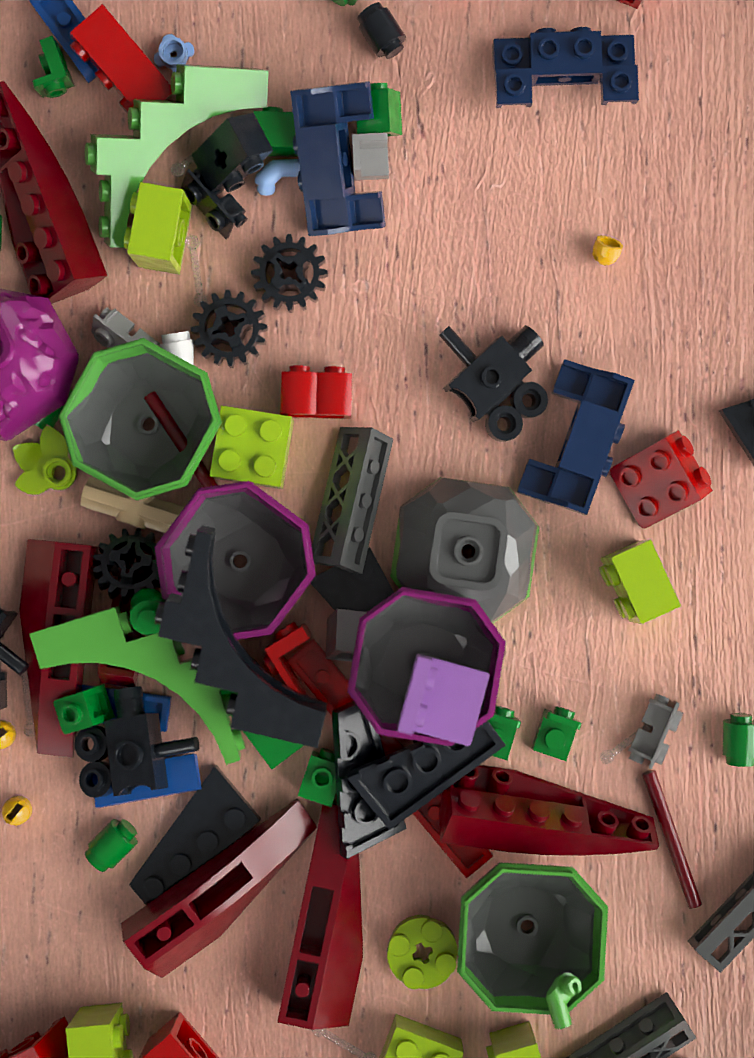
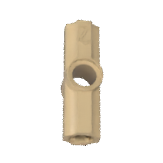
[80,477,184,533]

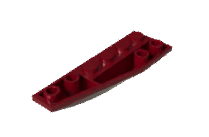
[0,81,108,304]
[19,539,99,758]
[439,765,659,856]
[121,799,317,978]
[277,804,363,1030]

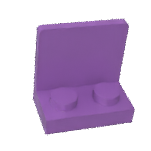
[397,653,489,746]

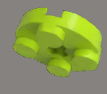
[387,915,458,989]

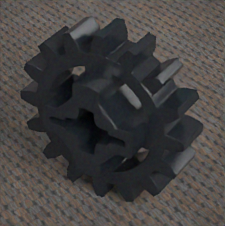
[251,234,328,313]
[191,290,268,368]
[93,528,161,604]

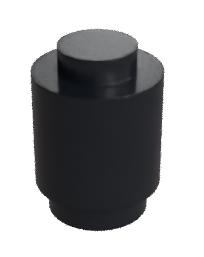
[357,2,406,59]

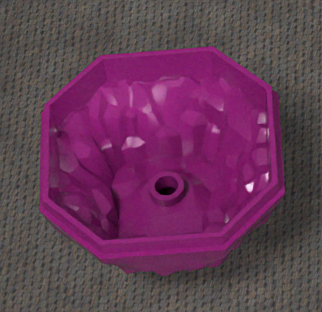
[0,289,79,441]

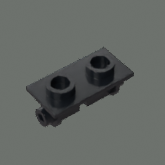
[181,167,248,240]

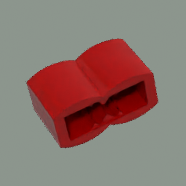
[280,365,352,419]

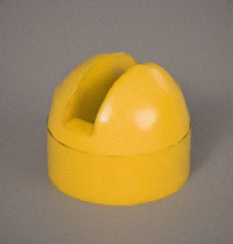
[592,235,623,266]
[0,720,16,749]
[2,796,32,826]

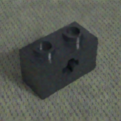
[191,113,273,192]

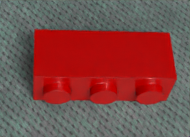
[70,4,172,114]

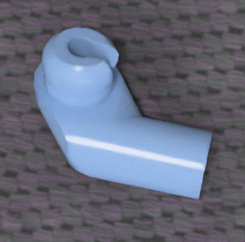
[255,159,300,196]

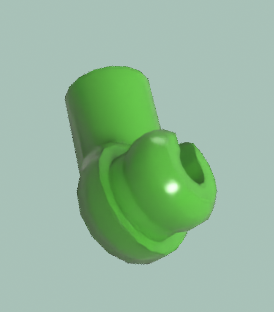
[546,972,582,1029]

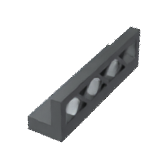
[312,427,393,574]
[688,872,754,973]
[566,992,696,1058]

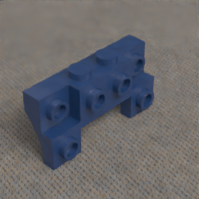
[492,27,639,108]
[290,81,386,236]
[517,359,635,515]

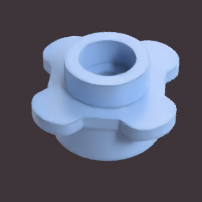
[154,34,195,72]

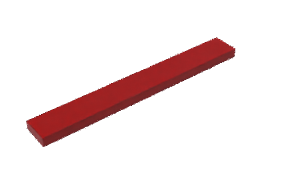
[286,638,493,879]

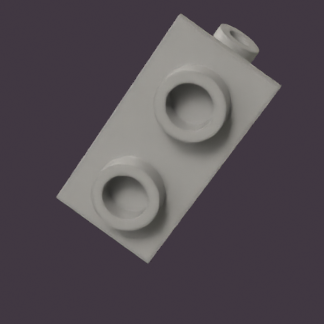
[91,307,160,348]
[628,693,683,769]

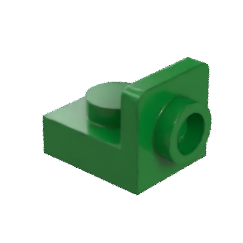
[32,36,74,98]
[54,684,115,734]
[488,705,521,761]
[531,706,582,761]

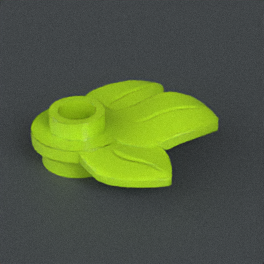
[13,426,77,495]

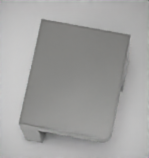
[352,133,389,181]
[326,609,367,662]

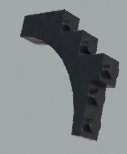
[154,525,328,748]

